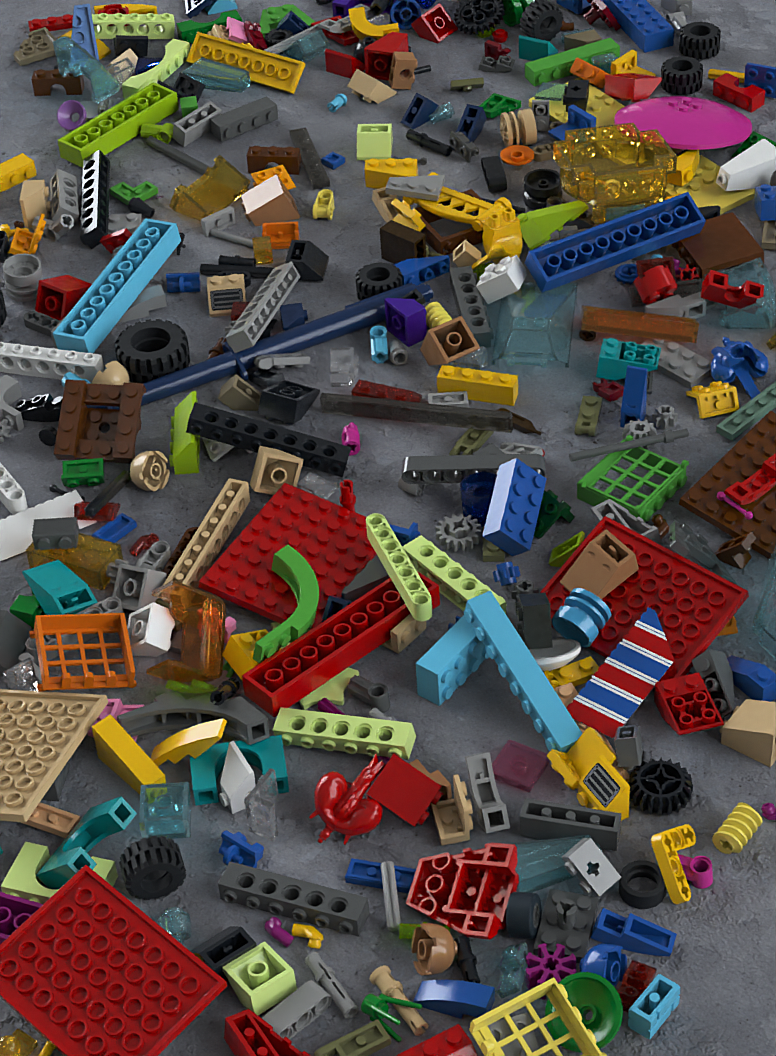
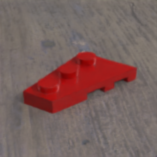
[311,15,359,46]

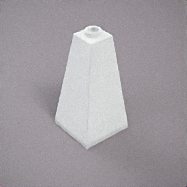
[716,139,776,191]

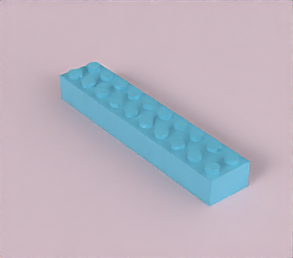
[52,218,181,353]

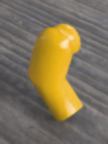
[292,923,323,949]

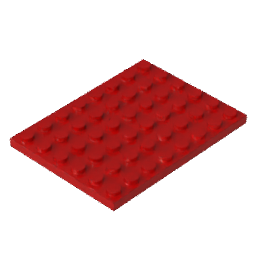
[198,483,377,629]
[540,516,749,682]
[0,865,228,1056]

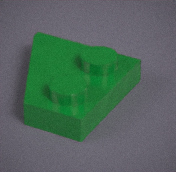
[480,93,521,118]

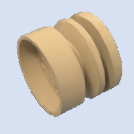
[500,108,537,147]

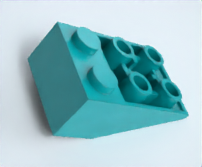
[596,338,661,380]
[22,560,98,615]

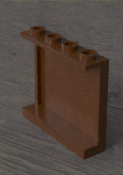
[671,212,764,283]

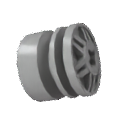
[3,253,43,302]

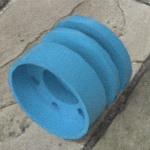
[551,588,612,648]

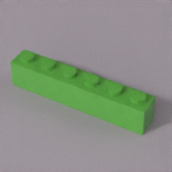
[525,38,620,86]

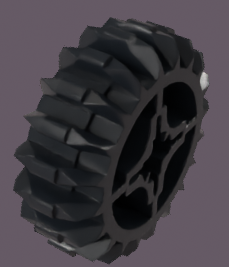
[628,758,693,817]

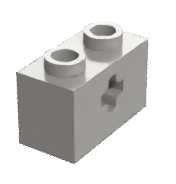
[561,838,621,897]

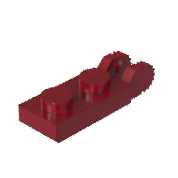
[244,21,268,50]

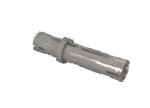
[305,952,359,1019]

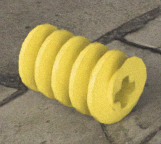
[425,302,452,329]
[712,802,763,854]

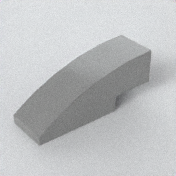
[117,284,167,323]

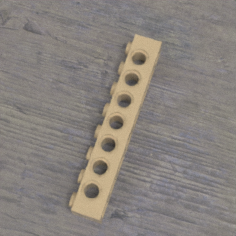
[161,478,250,610]

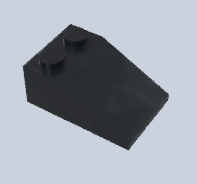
[258,380,320,425]

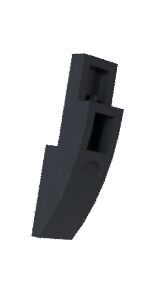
[15,393,63,422]

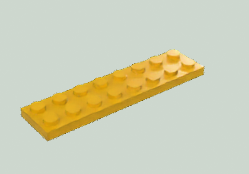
[186,32,306,94]

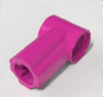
[678,854,713,889]

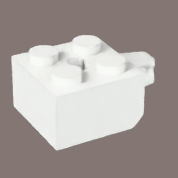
[476,255,527,304]

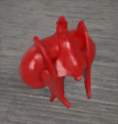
[309,754,386,845]

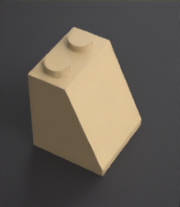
[720,699,776,767]

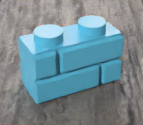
[628,974,680,1039]

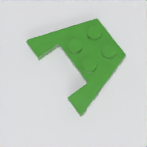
[260,4,315,39]

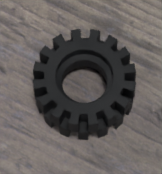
[265,29,294,54]

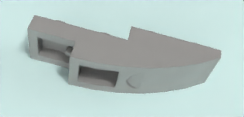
[645,292,718,323]

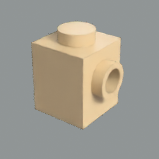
[453,240,481,270]

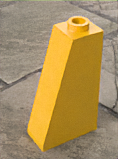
[92,715,168,803]

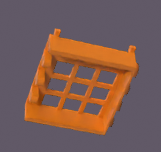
[29,613,137,692]

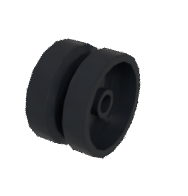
[524,169,563,210]

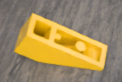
[664,149,700,187]

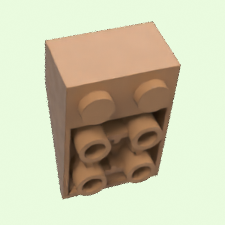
[560,529,639,599]

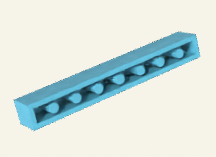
[464,591,583,753]

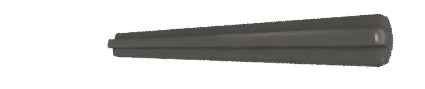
[146,136,218,179]

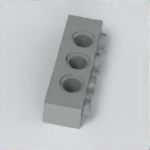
[50,169,80,224]

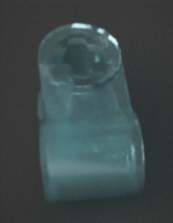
[591,53,618,74]

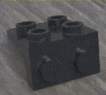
[113,35,148,57]
[157,72,206,103]

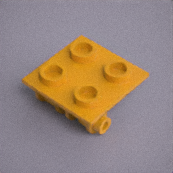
[251,165,296,190]

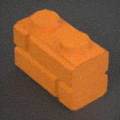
[570,57,610,89]

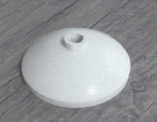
[529,639,581,672]

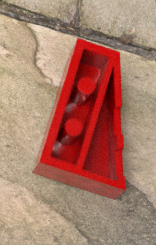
[224,1009,311,1056]

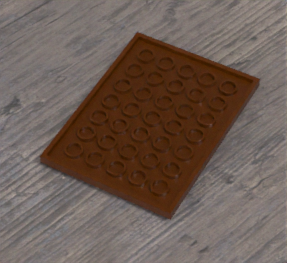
[679,411,776,563]

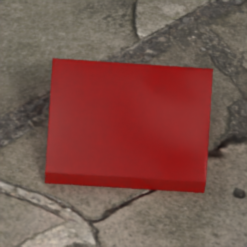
[325,49,365,79]

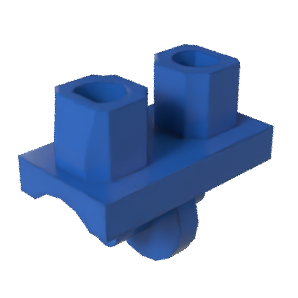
[166,272,201,293]
[219,830,264,868]

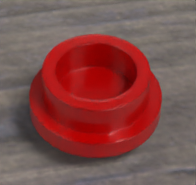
[492,29,508,43]

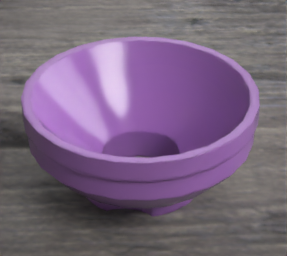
[57,100,87,131]

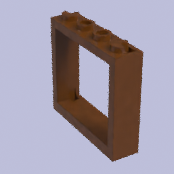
[415,189,484,255]

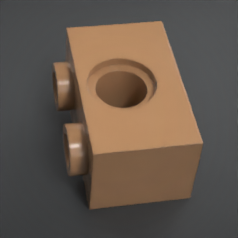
[389,51,418,90]

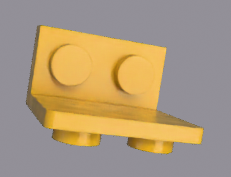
[686,381,740,419]

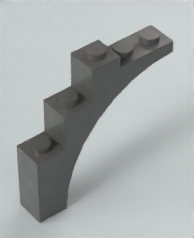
[117,690,270,745]

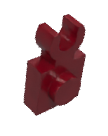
[485,40,511,60]
[592,378,624,402]

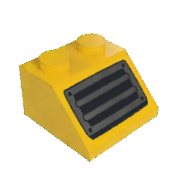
[577,754,630,821]

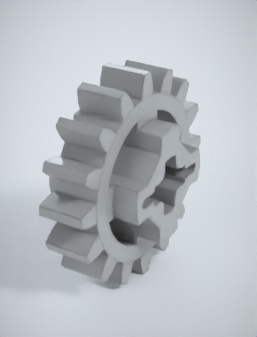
[436,513,481,552]

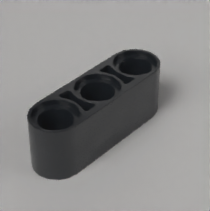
[481,156,507,192]

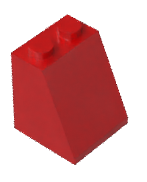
[364,32,409,81]
[35,275,92,321]
[366,753,443,827]

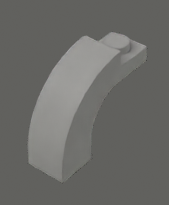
[0,374,24,431]
[465,751,510,833]

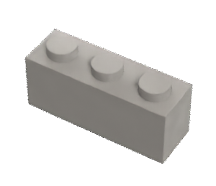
[172,101,222,147]

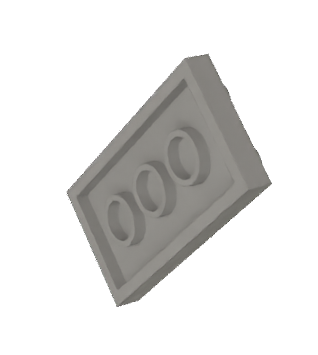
[641,333,711,389]

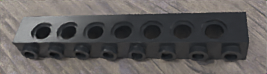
[80,150,110,249]
[186,402,351,477]

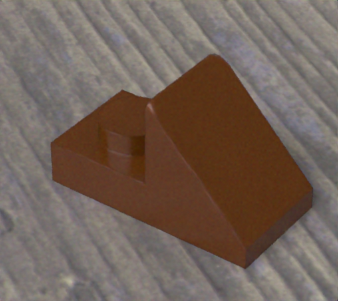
[714,531,756,569]

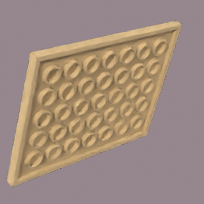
[0,689,108,823]

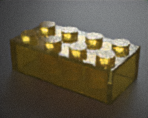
[26,533,123,590]

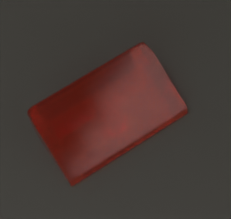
[74,501,120,521]

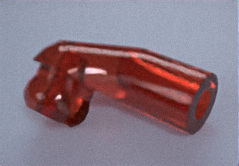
[129,533,159,557]

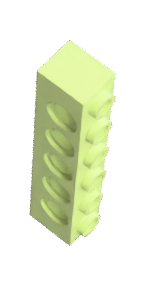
[92,13,175,39]
[402,535,506,614]
[272,707,416,760]

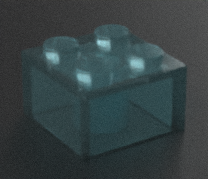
[139,782,192,839]

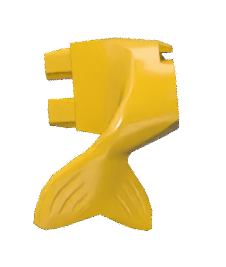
[471,206,522,270]

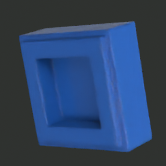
[321,152,345,170]

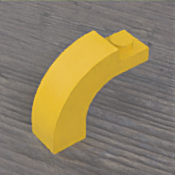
[348,7,400,40]

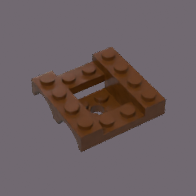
[54,379,147,464]

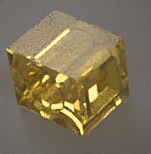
[252,236,273,265]

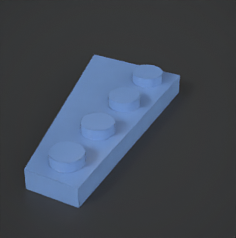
[69,4,100,70]

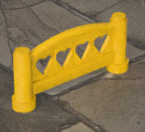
[402,172,512,231]

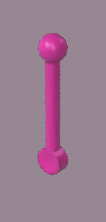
[717,492,753,520]

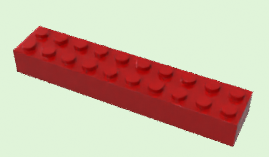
[242,570,440,717]

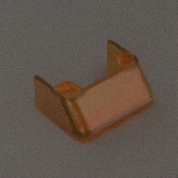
[146,580,226,683]

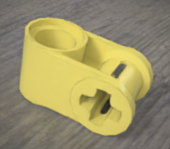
[313,189,335,220]

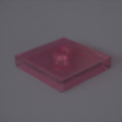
[492,739,550,793]

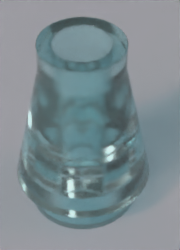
[429,103,455,124]

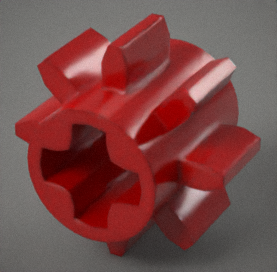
[676,264,699,289]

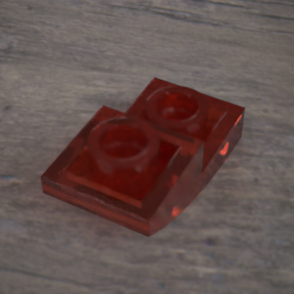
[617,960,657,1012]

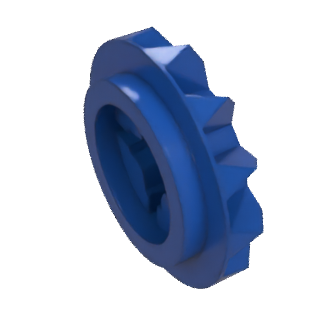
[615,264,644,285]

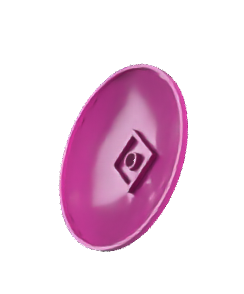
[614,96,752,150]

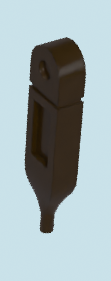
[496,408,541,435]

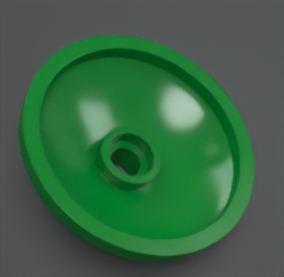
[545,972,623,1053]

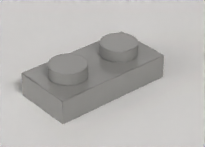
[201,206,236,237]
[428,391,469,412]

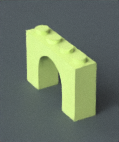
[0,841,118,904]

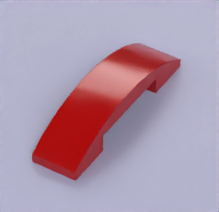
[724,453,776,505]

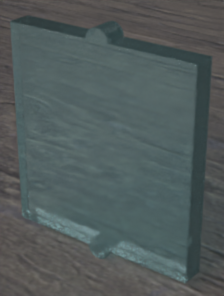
[535,83,568,101]

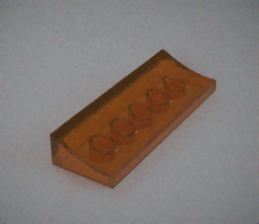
[581,305,699,343]

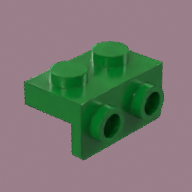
[61,458,105,488]

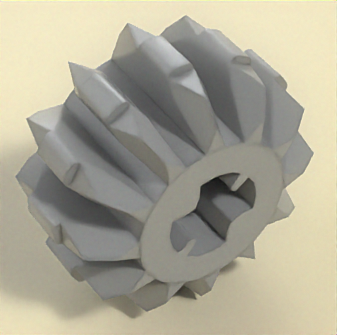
[622,419,657,450]

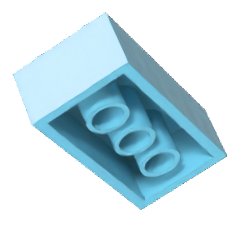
[416,615,489,706]

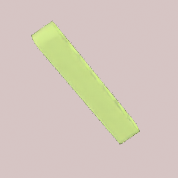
[366,513,433,621]

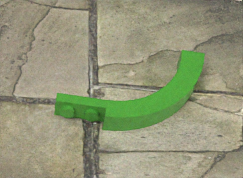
[253,545,319,663]

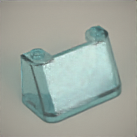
[53,36,120,104]
[718,257,776,329]

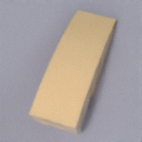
[372,187,398,223]

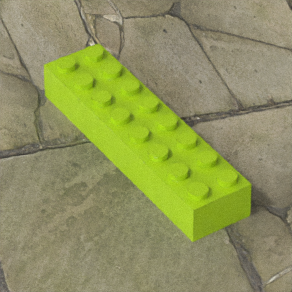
[58,82,179,168]

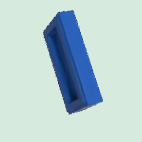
[92,513,137,549]

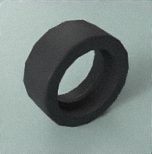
[619,860,666,909]

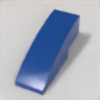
[590,908,677,957]
[413,979,495,1019]

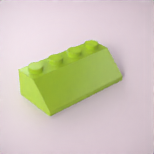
[169,391,200,475]

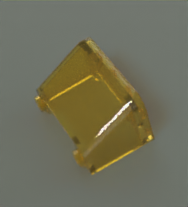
[169,155,251,221]

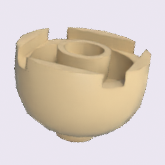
[91,361,130,385]
[130,451,170,491]

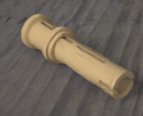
[369,965,429,1036]

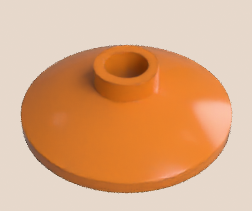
[500,145,535,166]

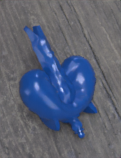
[711,337,769,400]

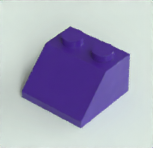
[384,298,427,347]

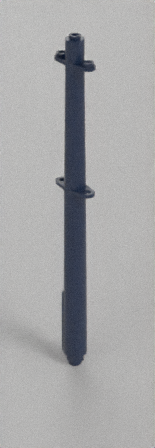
[86,282,433,426]

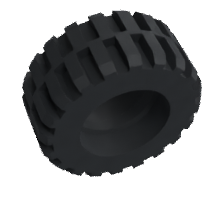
[115,319,190,384]

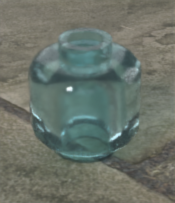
[158,907,192,945]

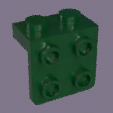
[534,490,575,539]

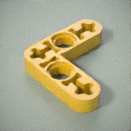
[651,824,696,904]

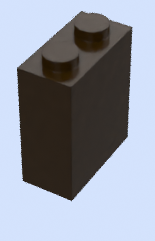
[380,220,426,264]

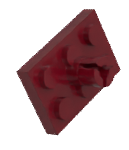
[583,0,621,31]

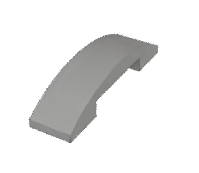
[318,4,372,33]

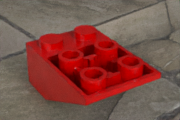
[654,672,724,735]

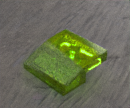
[165,679,219,694]

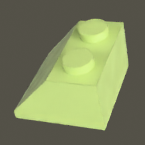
[222,941,297,1016]

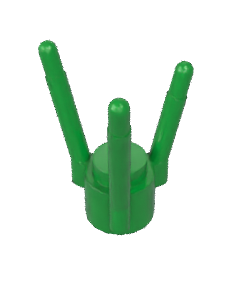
[361,993,422,1042]

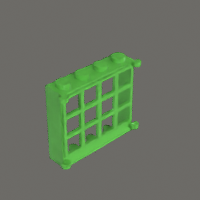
[577,435,689,522]

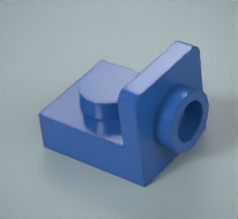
[389,522,420,546]

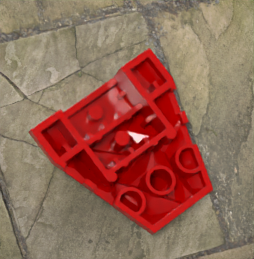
[406,842,519,940]

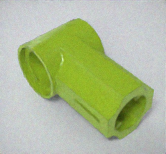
[140,123,174,144]

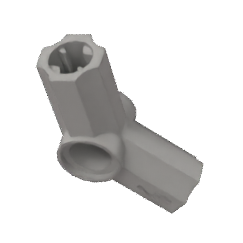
[32,213,74,242]

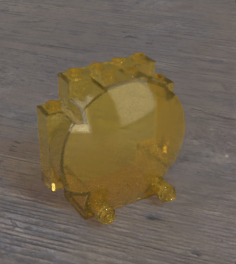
[553,123,677,225]

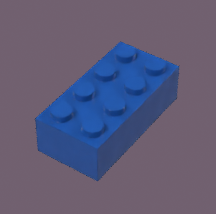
[482,458,547,556]

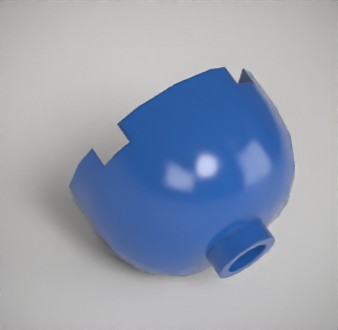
[390,0,421,30]
[579,943,627,993]

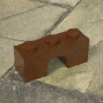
[31,68,84,96]
[247,146,302,175]

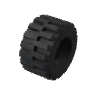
[520,0,564,41]
[679,22,721,60]
[661,56,703,95]
[355,262,402,301]
[119,836,186,900]

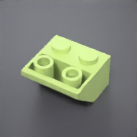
[357,124,393,161]

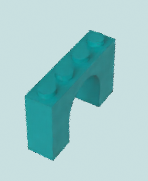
[189,735,289,806]
[36,796,137,890]

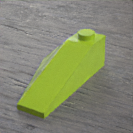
[517,199,589,251]

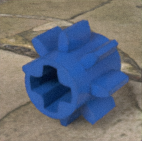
[493,561,521,586]

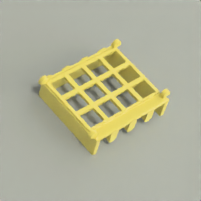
[469,977,607,1056]

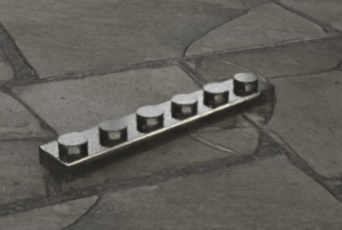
[289,128,330,190]

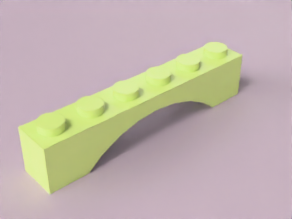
[122,39,190,99]

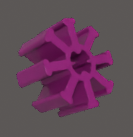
[526,943,576,1000]

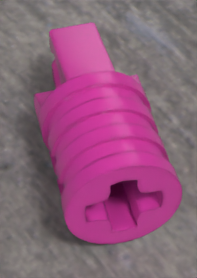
[342,422,360,456]

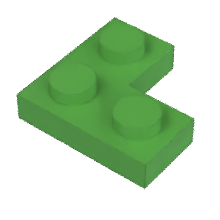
[109,181,158,205]

